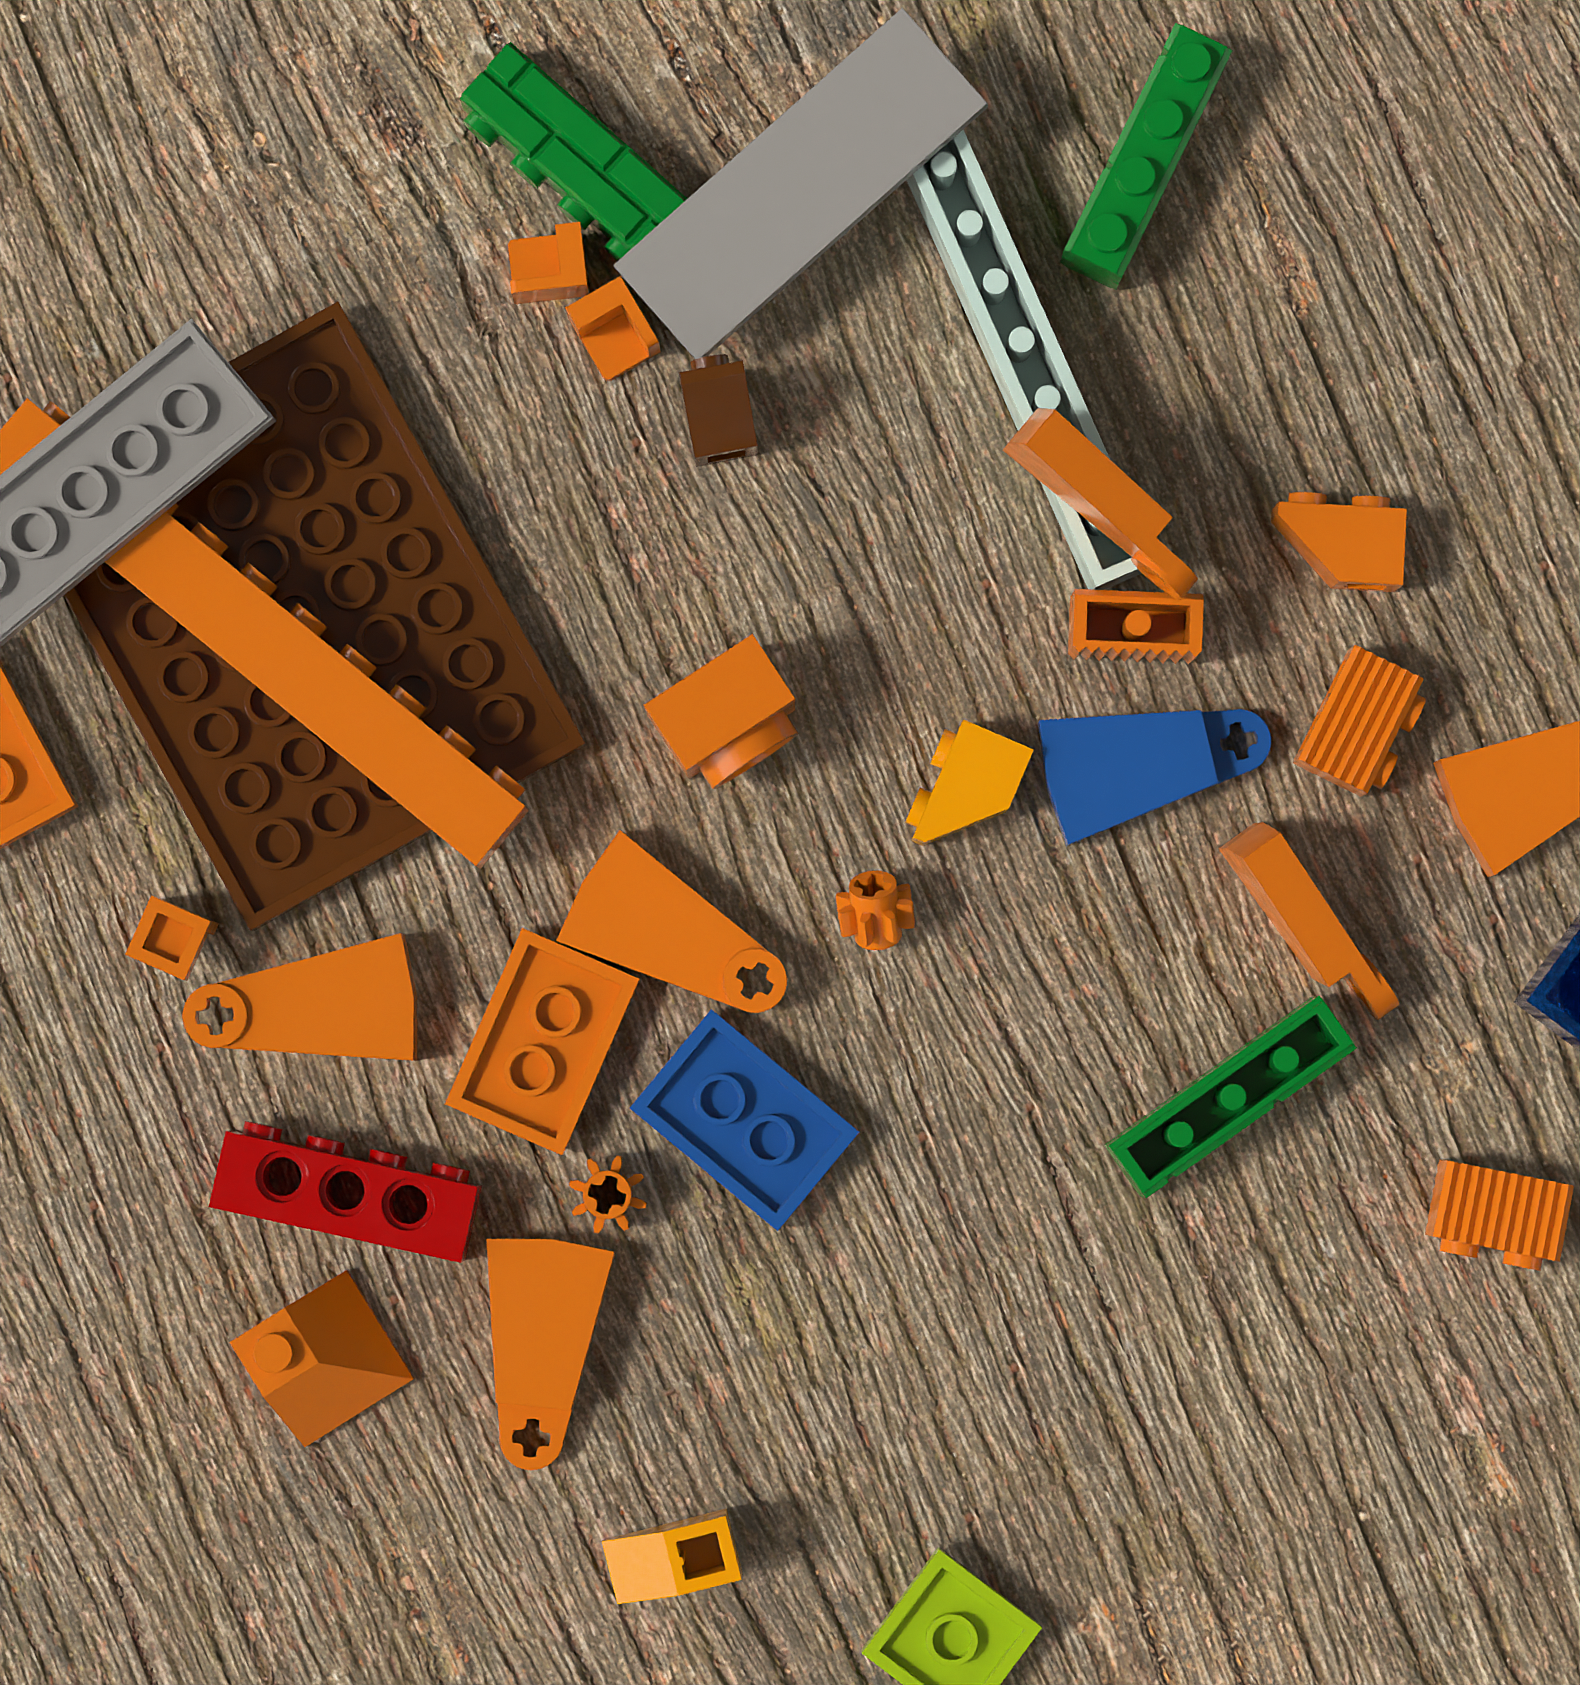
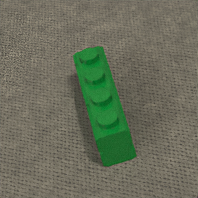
[1060,23,1233,290]
[460,42,688,261]
[1103,996,1357,1198]

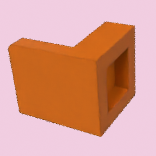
[508,222,590,304]
[565,276,661,381]
[125,896,219,981]

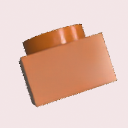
[644,634,798,789]

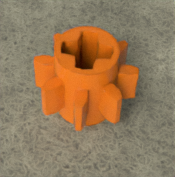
[836,870,915,950]
[569,1155,647,1234]

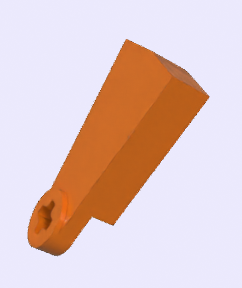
[1003,408,1198,600]
[1433,721,1580,877]
[1218,822,1400,1020]
[556,830,787,1013]
[182,933,417,1061]
[486,1239,616,1470]

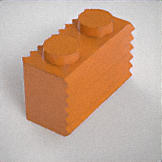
[1068,589,1204,664]
[1293,645,1426,797]
[1425,1160,1574,1271]

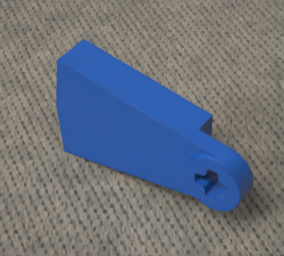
[1038,709,1271,847]

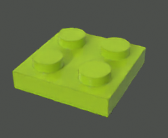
[861,1547,1042,1685]

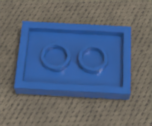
[630,1009,859,1231]

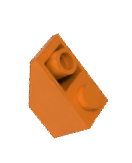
[1271,492,1407,592]

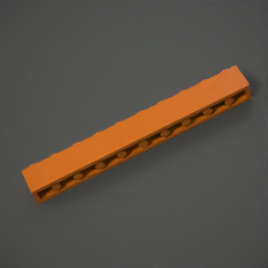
[0,398,529,869]

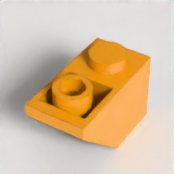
[905,720,1034,846]
[602,1508,742,1604]

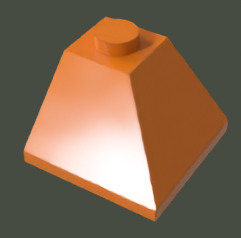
[229,1270,414,1447]

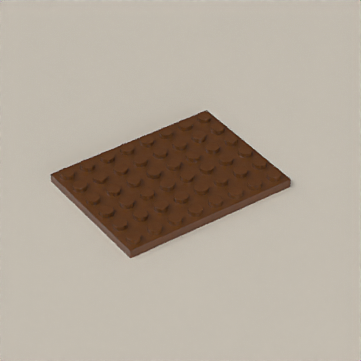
[64,301,586,931]

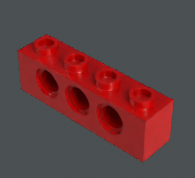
[208,1121,482,1263]

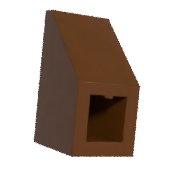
[679,354,758,467]

